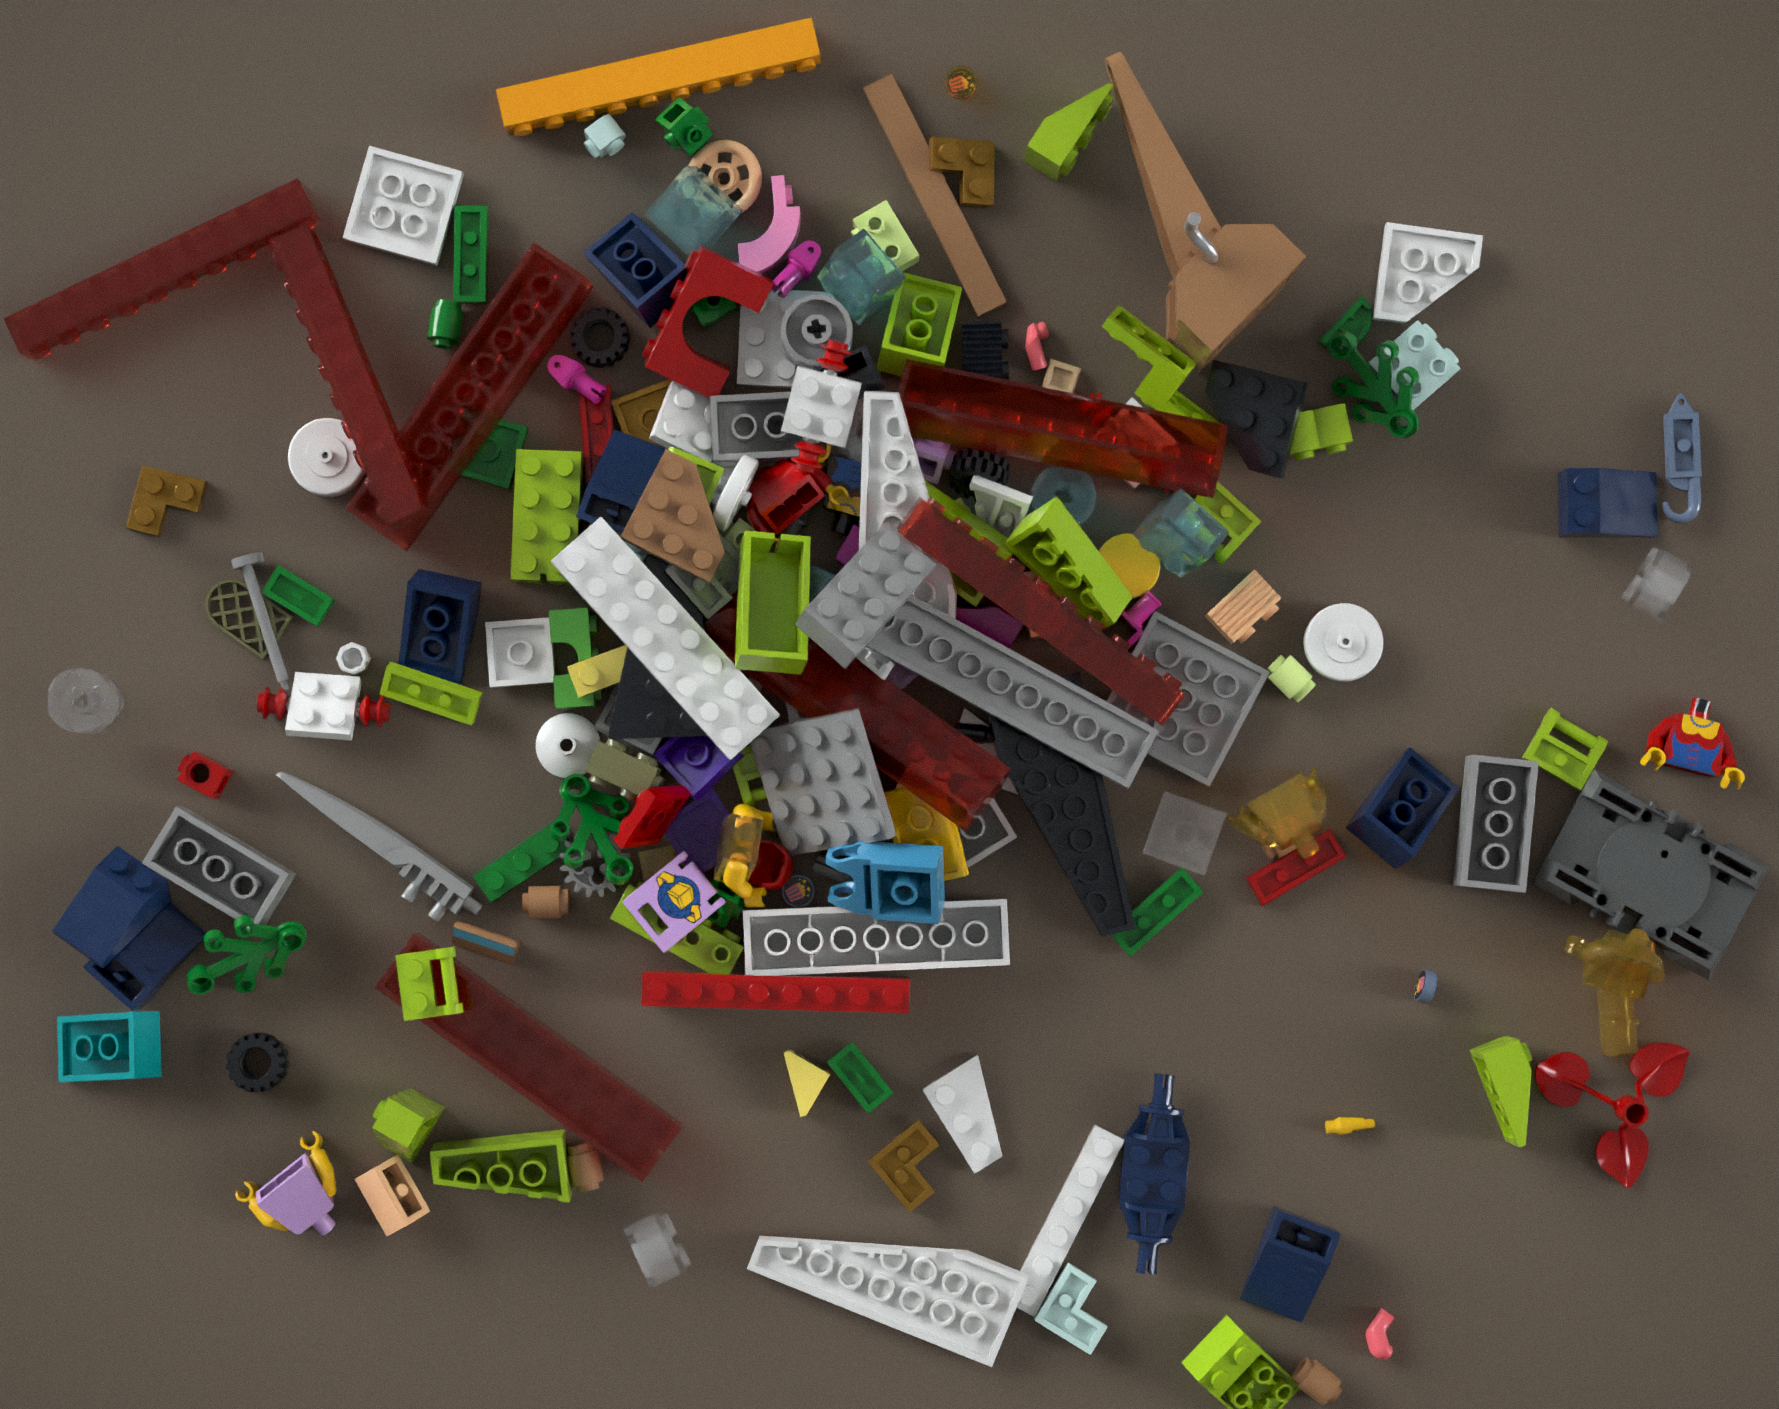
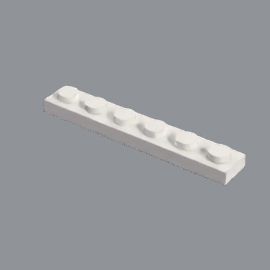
[1017,1124,1125,1317]

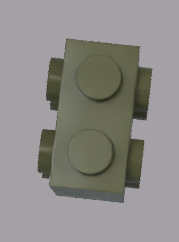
[584,738,665,801]

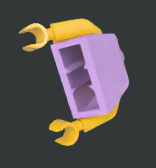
[235,1131,337,1236]

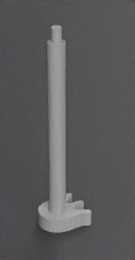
[231,552,289,690]

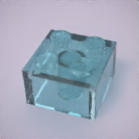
[645,165,743,256]
[818,229,906,326]
[1132,488,1229,578]

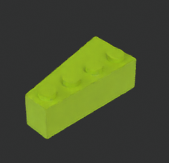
[1004,497,1133,633]
[372,1088,445,1164]
[430,1129,573,1203]

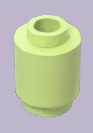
[1267,654,1316,703]

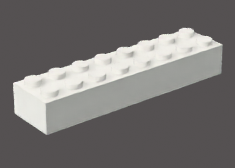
[551,517,780,760]
[743,898,1010,976]

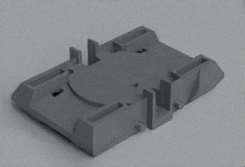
[1532,769,1770,980]

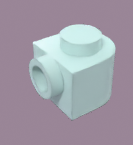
[584,114,626,158]

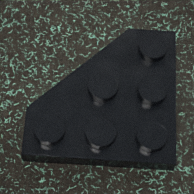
[1205,360,1308,478]

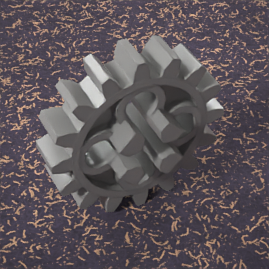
[559,832,630,897]

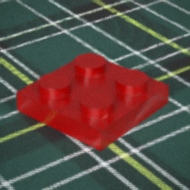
[613,785,691,849]

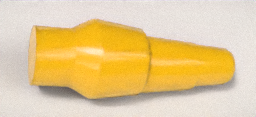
[1325,1117,1375,1135]

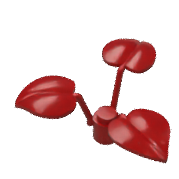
[1534,1042,1690,1188]

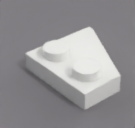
[969,475,1033,538]

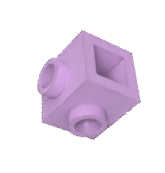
[912,427,955,484]

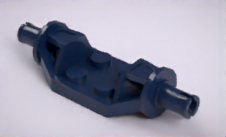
[1118,1073,1190,1275]

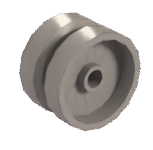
[781,294,853,369]

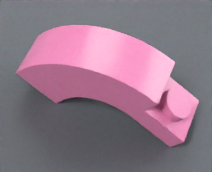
[738,175,801,276]

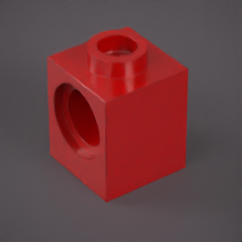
[177,751,234,799]

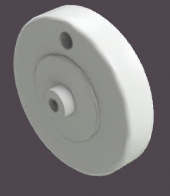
[288,418,368,497]
[713,455,759,531]
[1303,603,1383,682]

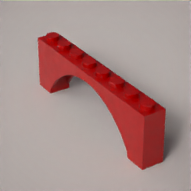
[641,970,910,1013]

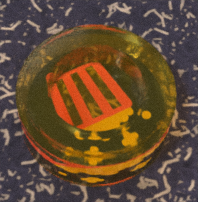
[945,65,977,100]

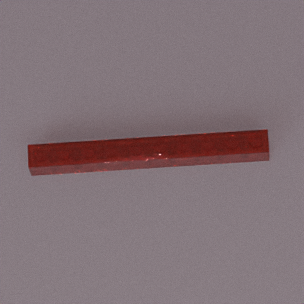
[4,178,321,360]
[271,223,433,533]
[896,496,1186,726]

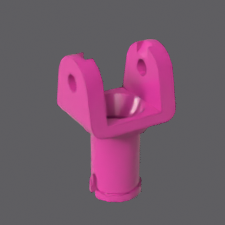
[771,240,821,298]
[547,355,607,404]
[1104,590,1162,652]

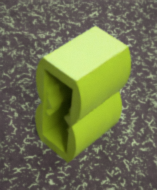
[1289,403,1353,461]

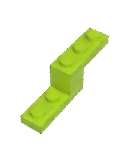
[1101,305,1227,452]

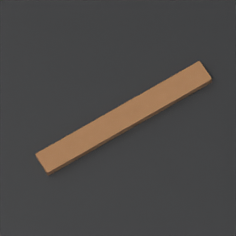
[863,74,1007,318]

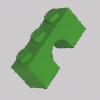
[549,608,603,710]

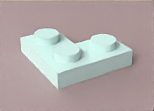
[1034,1262,1108,1355]

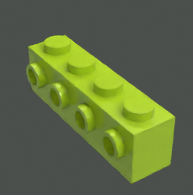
[610,881,744,974]

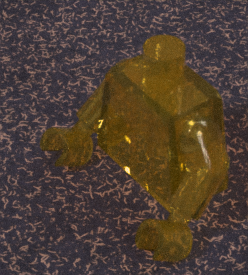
[1227,767,1327,859]
[1563,928,1666,1001]

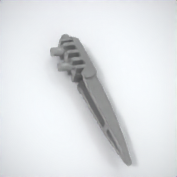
[276,772,483,922]

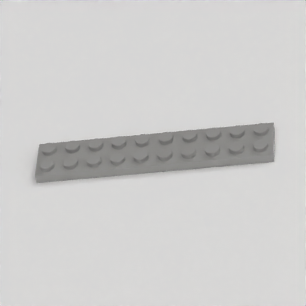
[866,596,1159,789]

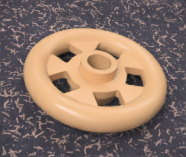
[686,140,762,218]

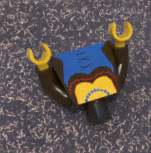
[817,443,862,536]

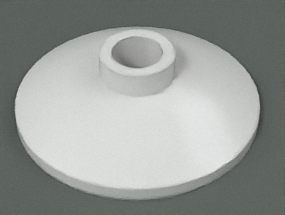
[536,713,601,778]

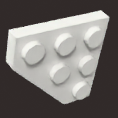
[1372,222,1483,324]

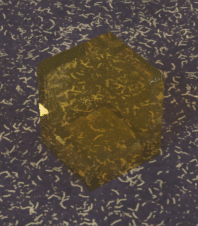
[638,845,675,883]

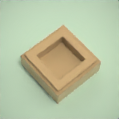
[1040,359,1081,401]

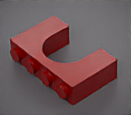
[642,245,773,398]

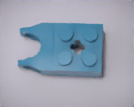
[826,842,945,924]

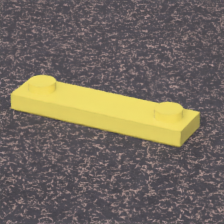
[567,645,627,698]

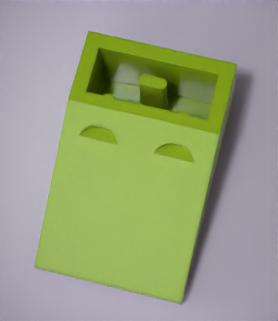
[1024,83,1114,182]
[1181,1315,1299,1409]

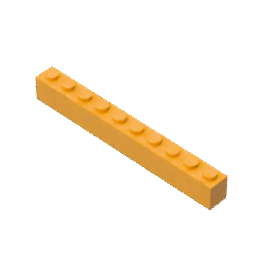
[496,17,821,137]

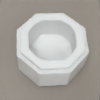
[336,642,371,675]

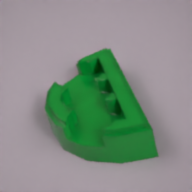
[1317,295,1372,349]

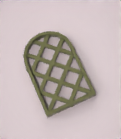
[205,579,294,660]

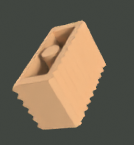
[1205,569,1281,644]

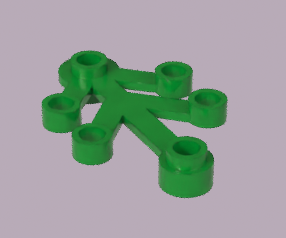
[1328,331,1419,438]
[549,774,633,885]
[186,915,307,995]

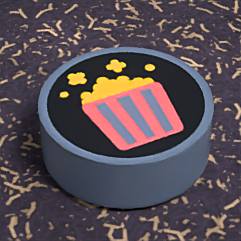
[782,875,815,908]
[1414,969,1438,1004]

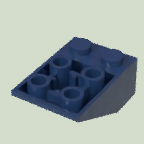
[576,430,668,536]
[83,903,206,1011]
[1239,1206,1341,1323]

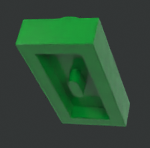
[261,565,336,627]
[827,1041,894,1113]

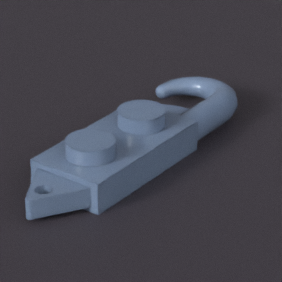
[1662,393,1702,523]

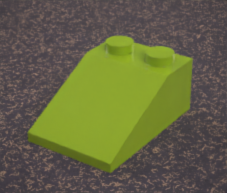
[877,272,962,386]
[1469,1035,1532,1148]

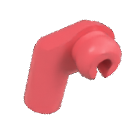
[1025,322,1049,371]
[1365,1308,1395,1360]

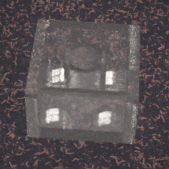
[1142,790,1228,876]

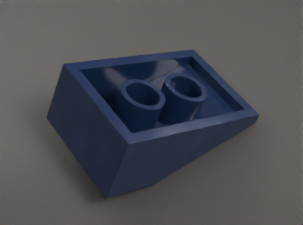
[583,212,689,328]
[1558,468,1657,537]
[398,569,482,685]
[1345,747,1459,869]
[52,846,172,969]

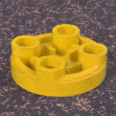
[1099,533,1160,599]

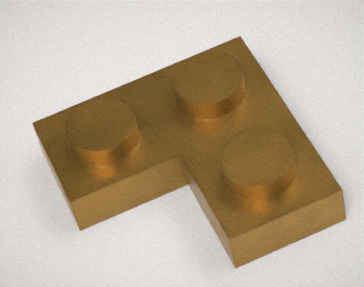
[929,136,995,208]
[126,465,208,537]
[868,1119,939,1213]

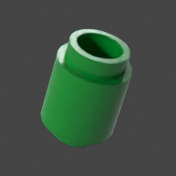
[427,299,464,350]

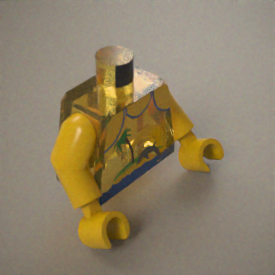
[713,804,776,908]

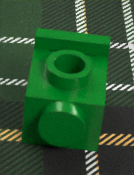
[690,296,738,331]

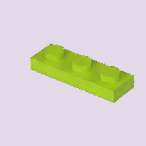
[379,661,483,726]

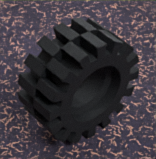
[948,446,1011,501]

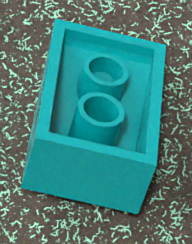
[57,1011,162,1082]

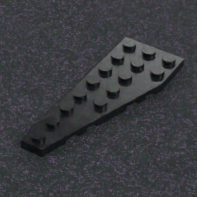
[987,672,1135,936]

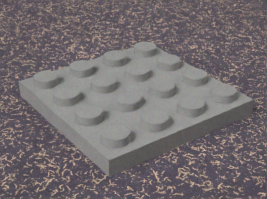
[1106,611,1270,787]
[750,708,897,856]

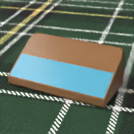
[452,921,521,964]

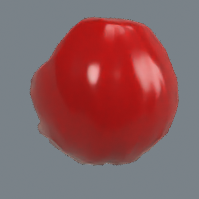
[742,839,793,891]

